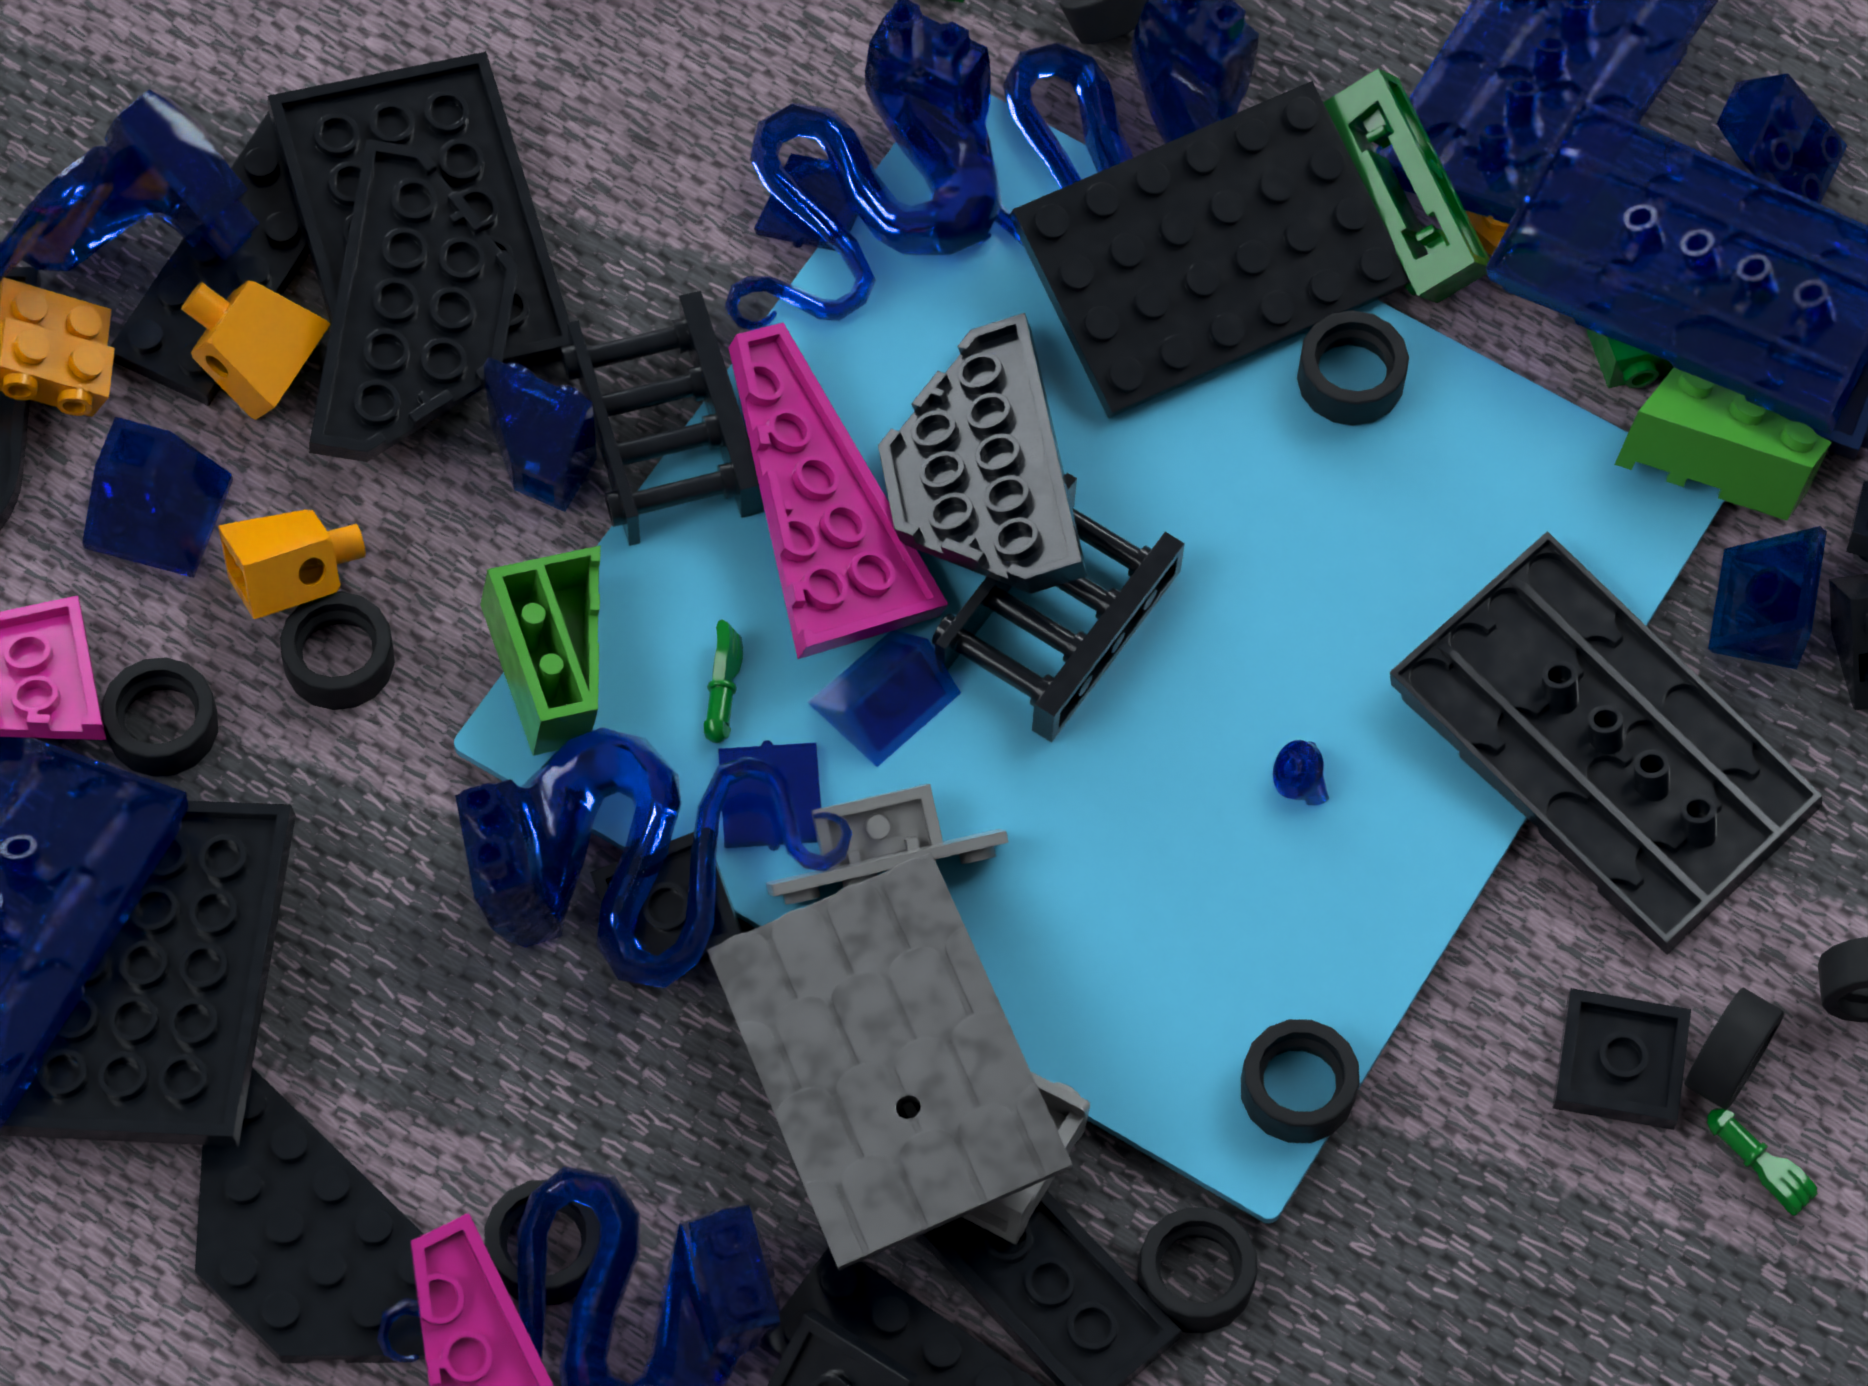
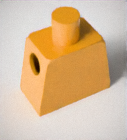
[181,280,330,420]
[218,509,366,619]

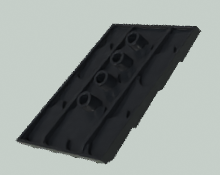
[1390,531,1822,955]

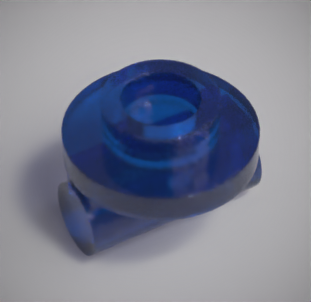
[1273,740,1329,805]

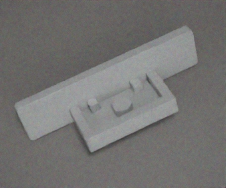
[766,784,1009,905]

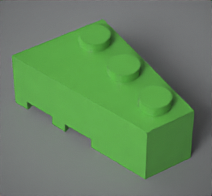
[1614,362,1832,521]
[480,545,601,756]

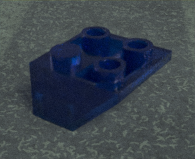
[1716,73,1847,231]
[483,357,597,512]
[82,417,233,578]

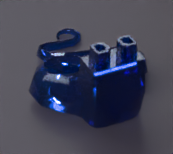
[725,0,1002,331]
[942,0,1259,247]
[0,90,260,280]
[455,727,852,988]
[377,1166,781,1386]

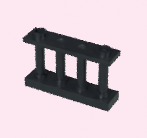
[560,291,764,546]
[932,472,1185,743]

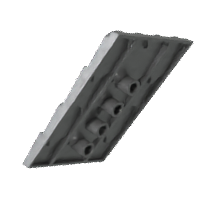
[707,852,1074,1270]

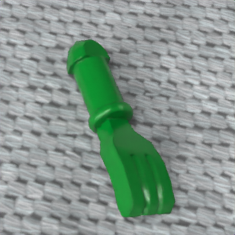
[704,619,743,743]
[1707,1108,1818,1216]

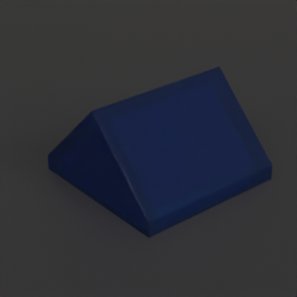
[1708,526,1827,670]
[807,630,961,767]

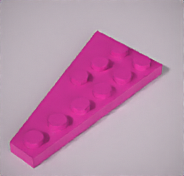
[728,322,948,659]
[0,595,106,740]
[410,1213,554,1386]

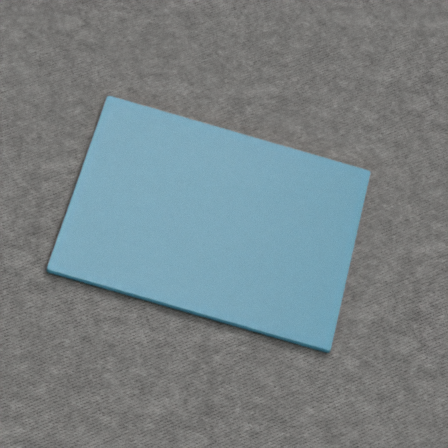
[454,75,1725,1223]

